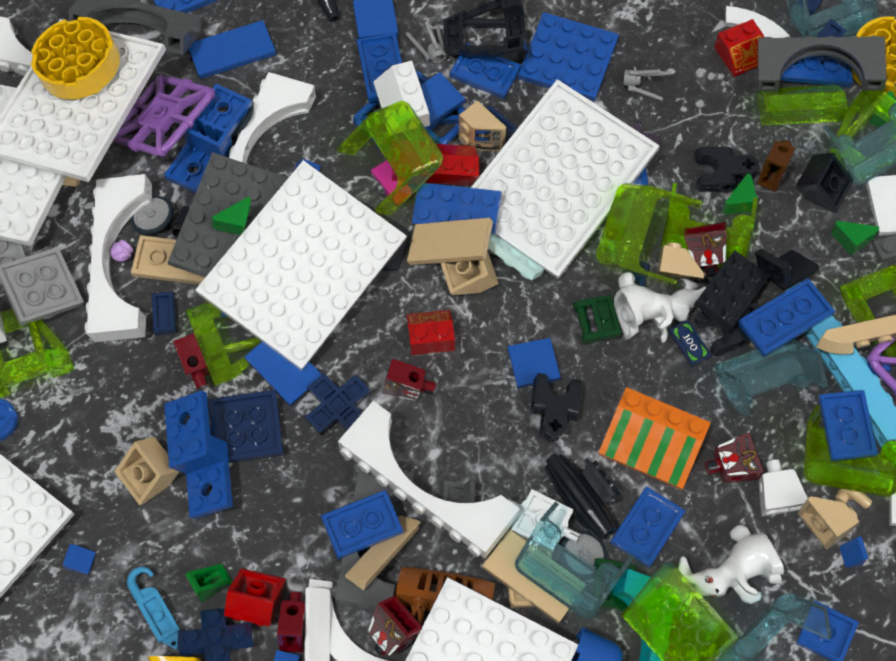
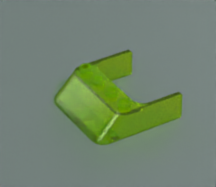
[337,101,443,215]
[596,183,703,287]

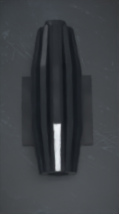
[545,453,621,541]

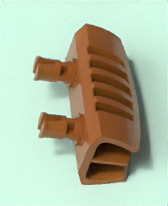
[396,567,495,626]

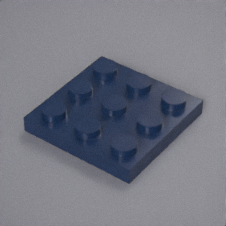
[209,390,284,463]

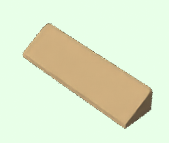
[345,515,421,591]

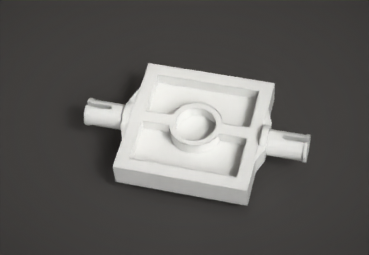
[508,489,580,552]

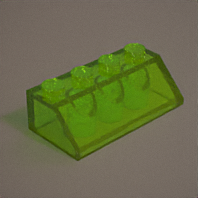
[756,85,848,125]

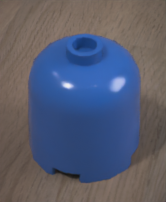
[571,627,623,661]

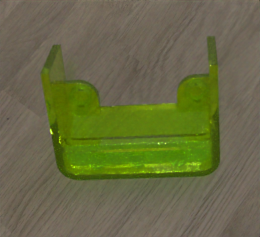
[660,183,758,266]
[804,405,896,497]

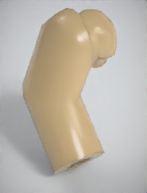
[835,488,872,509]

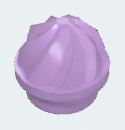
[110,240,133,262]

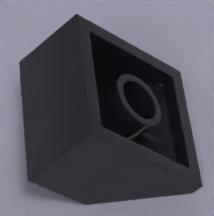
[796,153,853,213]

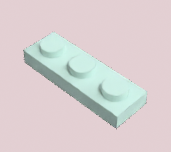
[487,234,544,280]

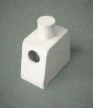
[759,460,808,516]

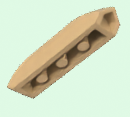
[816,315,896,354]

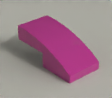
[370,160,413,206]

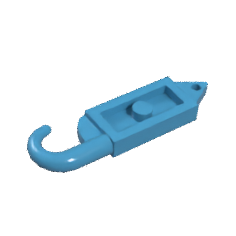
[127,567,181,651]

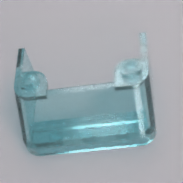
[787,0,879,38]
[823,83,896,184]
[714,339,828,416]
[515,501,635,619]
[717,594,831,661]

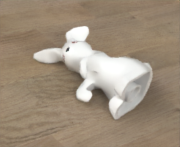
[614,272,706,343]
[678,525,784,617]

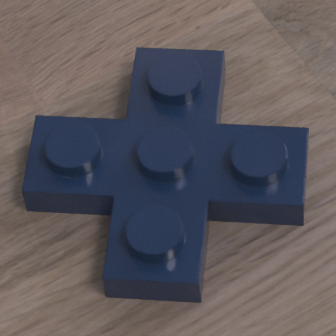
[305,374,371,435]
[178,608,253,661]

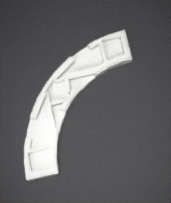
[725,6,790,38]
[309,579,389,661]

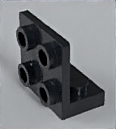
[755,248,819,290]

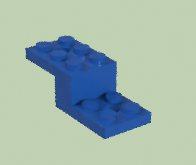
[164,84,252,194]
[164,390,233,519]

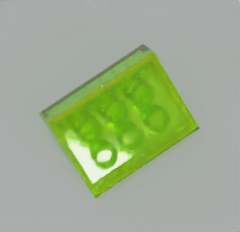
[621,561,738,661]

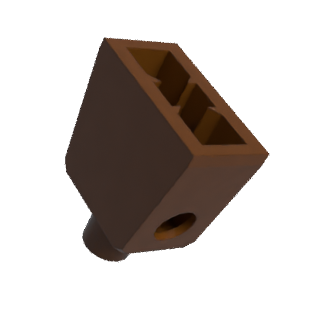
[756,140,795,192]

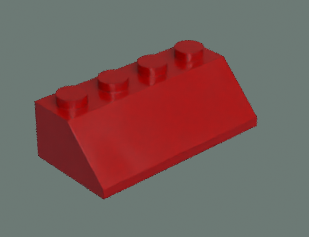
[392,141,479,186]

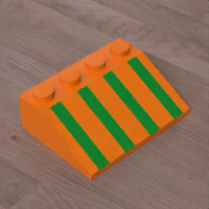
[598,387,711,490]

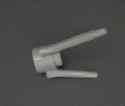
[406,21,447,64]
[623,70,671,101]

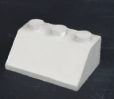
[373,61,430,136]

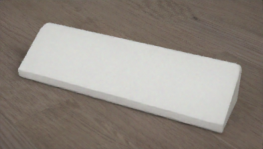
[305,587,330,661]

